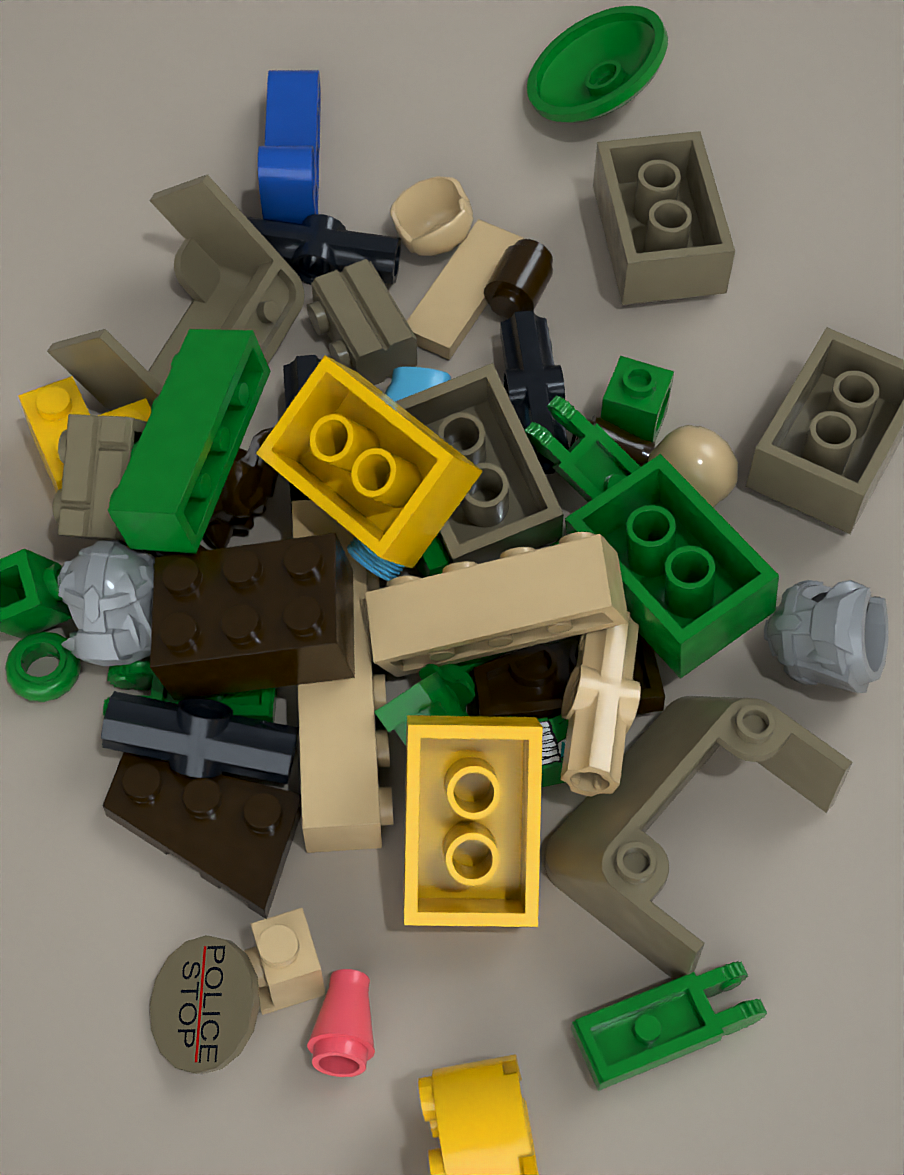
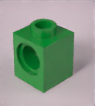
[600,355,674,442]

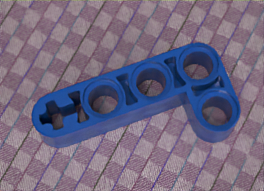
[258,70,321,224]

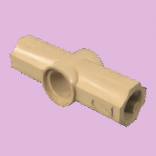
[560,611,641,797]

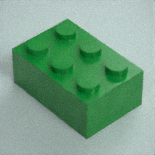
[565,454,779,679]

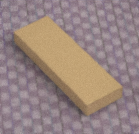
[407,219,525,360]

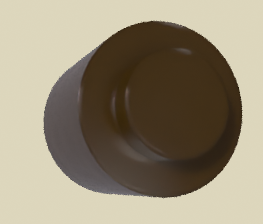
[484,239,553,319]

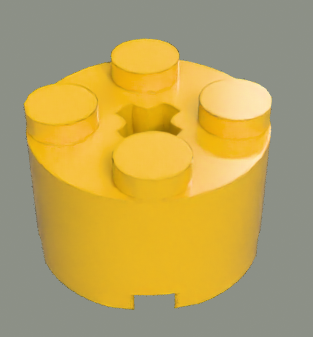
[418,1054,539,1175]

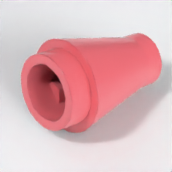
[307,969,375,1077]

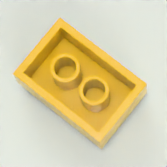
[256,355,483,569]
[403,715,543,927]

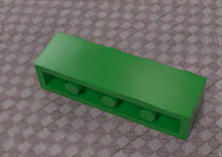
[108,329,271,553]

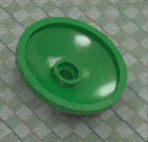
[527,6,668,123]

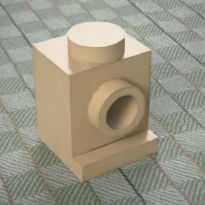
[244,908,326,1015]

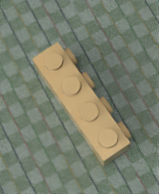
[365,532,629,677]

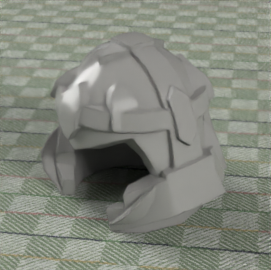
[57,540,155,666]
[764,580,888,693]

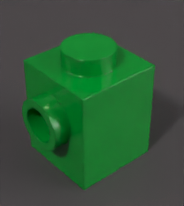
[0,548,72,639]

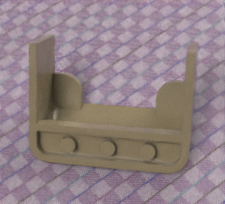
[47,174,305,411]
[544,696,853,980]

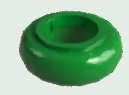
[5,632,81,702]

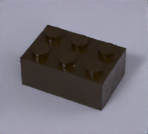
[150,533,355,700]

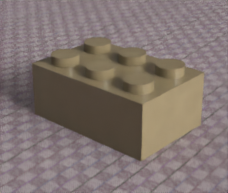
[593,131,735,305]
[746,327,904,534]
[395,363,564,564]

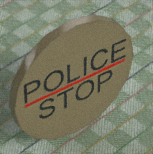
[150,935,260,1074]

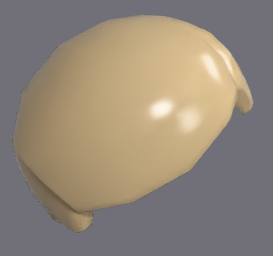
[390,176,474,256]
[648,425,738,507]

